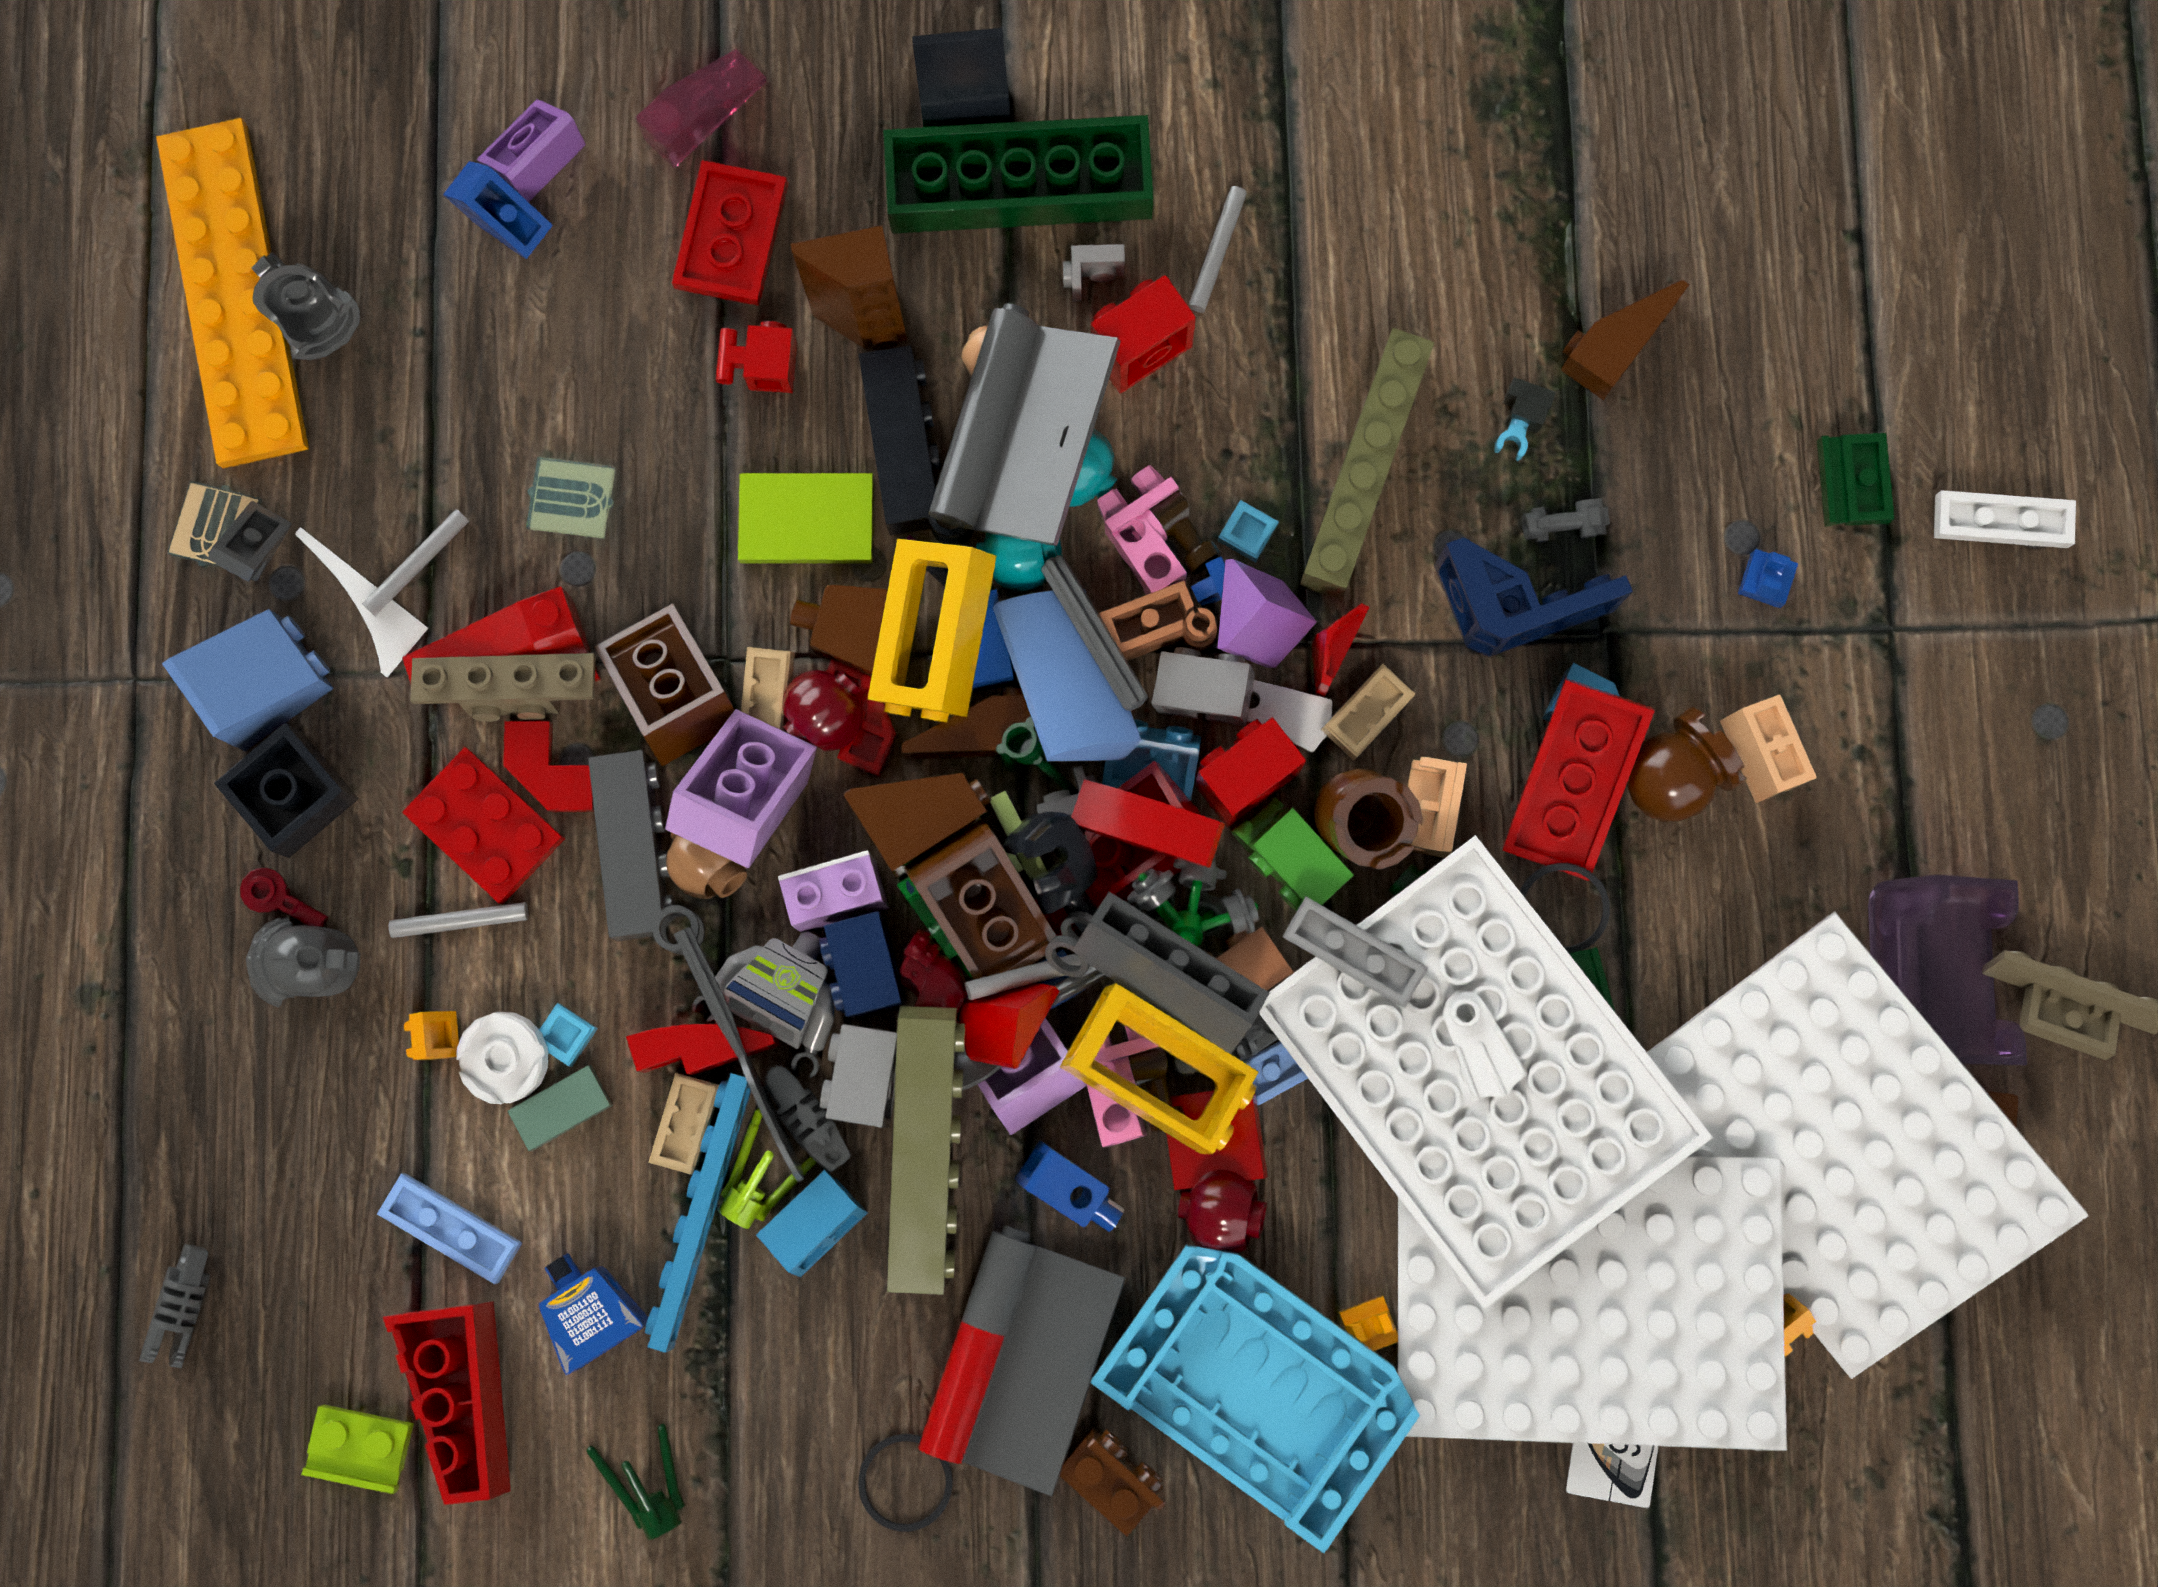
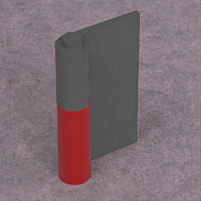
[918,1225,1126,1496]

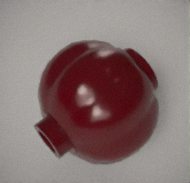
[782,670,863,751]
[1178,1169,1267,1253]

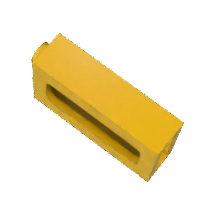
[868,539,997,723]
[1059,983,1259,1154]

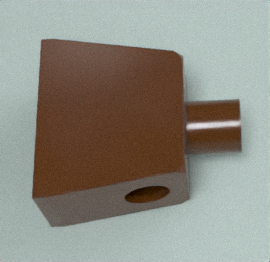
[790,584,888,677]

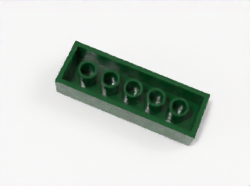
[883,115,1154,234]

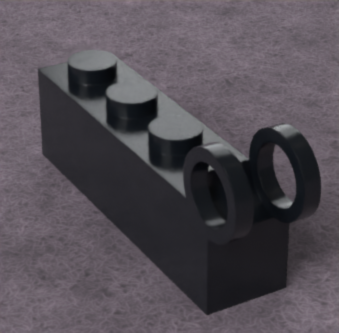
[858,345,974,546]

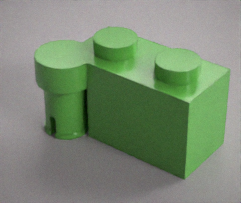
[1231,797,1354,911]

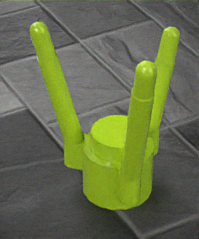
[718,1108,817,1229]

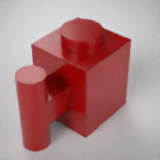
[715,321,797,393]

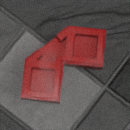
[826,659,897,777]
[503,721,594,812]

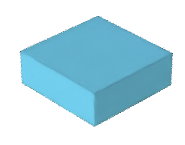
[1218,500,1279,563]
[539,1003,598,1067]

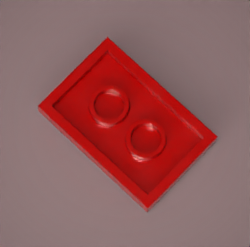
[672,160,789,306]
[402,747,565,905]

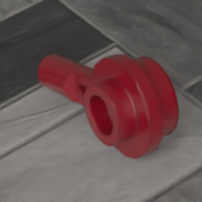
[240,868,329,927]

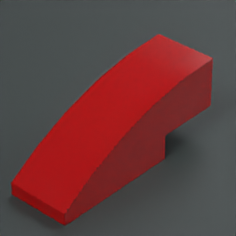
[1071,779,1225,868]
[625,1024,781,1075]

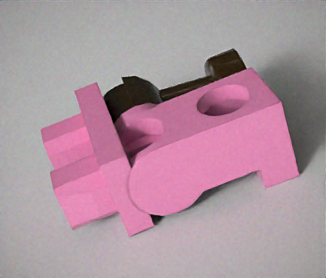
[1097,465,1222,595]
[1087,1025,1185,1147]

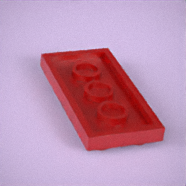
[1502,678,1655,881]

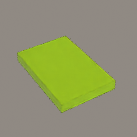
[738,473,874,563]

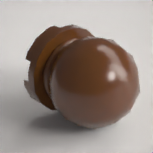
[1627,707,1746,822]
[1313,769,1423,869]

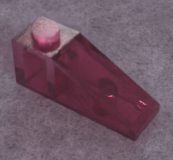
[635,49,767,168]

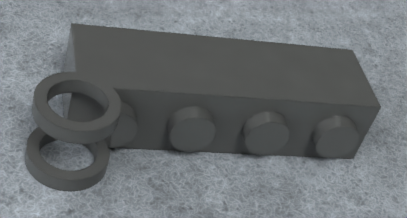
[588,750,705,955]
[1045,892,1270,1054]

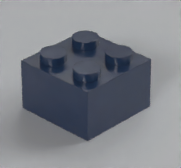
[819,911,908,1021]

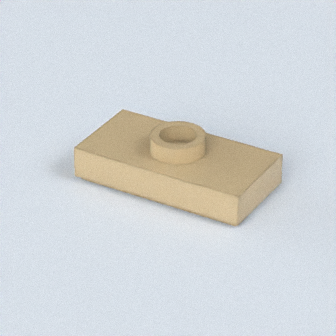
[741,647,795,733]
[1321,664,1416,760]
[648,1073,719,1175]

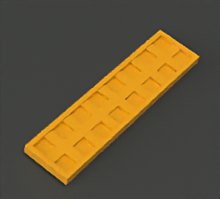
[156,118,309,468]

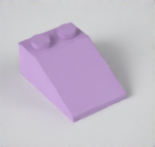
[965,995,1087,1135]

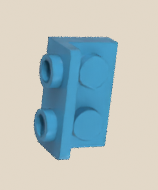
[1102,719,1201,800]

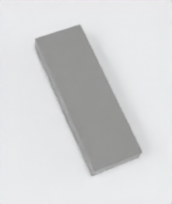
[1282,897,1429,1008]

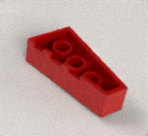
[383,1301,511,1505]

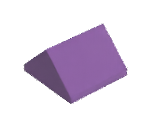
[476,99,586,202]
[1217,559,1317,668]

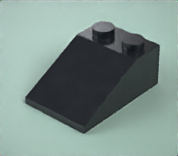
[912,28,1011,127]

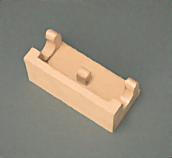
[1720,694,1817,803]
[1407,757,1467,858]

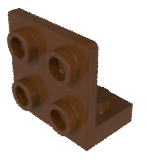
[1060,1428,1166,1537]

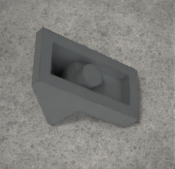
[207,501,292,582]

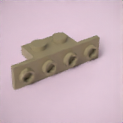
[410,653,596,722]
[1982,950,2158,1060]

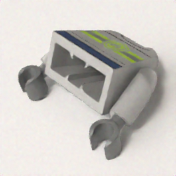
[692,931,835,1078]

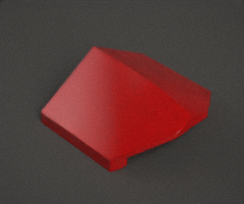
[1312,603,1370,698]
[959,983,1060,1069]

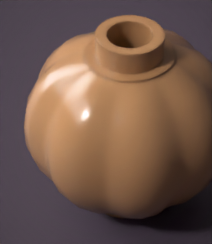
[666,832,747,899]

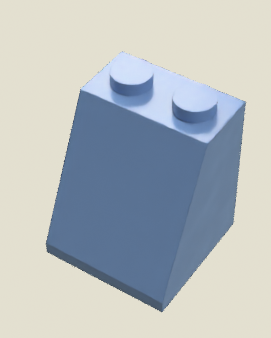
[162,609,334,751]

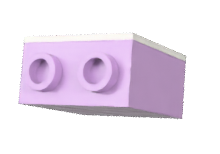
[778,850,889,933]

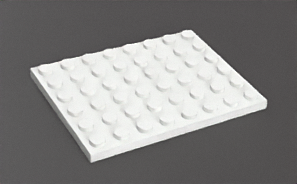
[1259,835,1713,1309]
[1646,911,2089,1379]
[1398,1157,1787,1451]

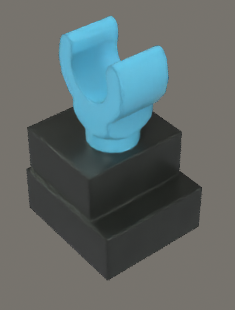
[1494,377,1556,461]

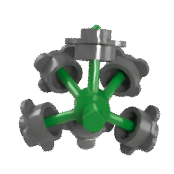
[1127,858,1259,947]

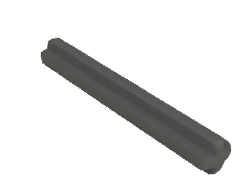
[1041,555,1147,711]

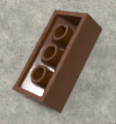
[790,225,907,350]

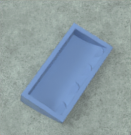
[993,589,1142,761]

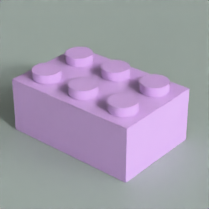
[665,709,817,869]

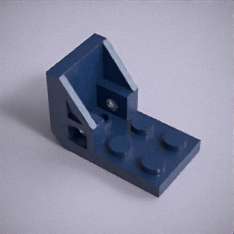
[1434,537,1633,657]

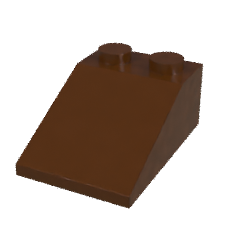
[594,603,735,766]
[904,819,1058,980]

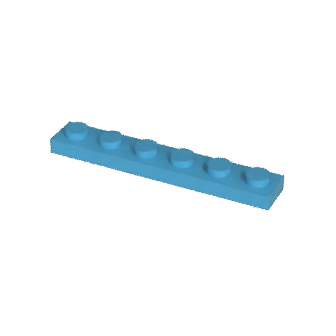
[645,1073,751,1353]

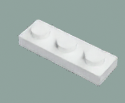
[1934,490,2076,548]

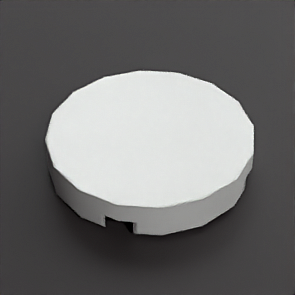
[457,1012,548,1104]

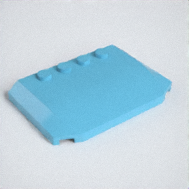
[1090,1245,1420,1553]

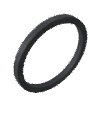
[1520,863,1610,954]
[858,1434,953,1532]

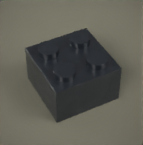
[214,723,359,858]

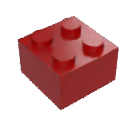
[1091,274,1196,394]
[1195,717,1306,828]

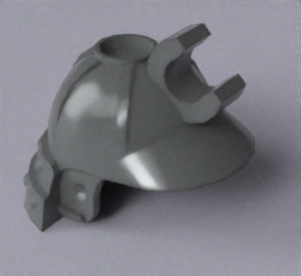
[252,252,360,360]
[245,916,361,1008]

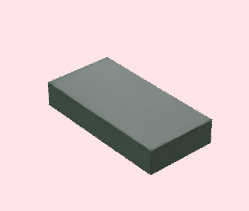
[508,1065,613,1151]

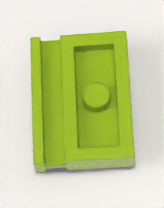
[302,1404,414,1494]

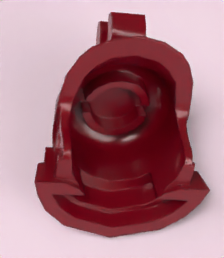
[900,929,967,1023]

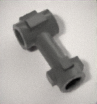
[1522,498,1610,543]

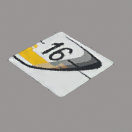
[1566,1443,1658,1508]

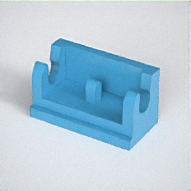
[756,1170,868,1277]

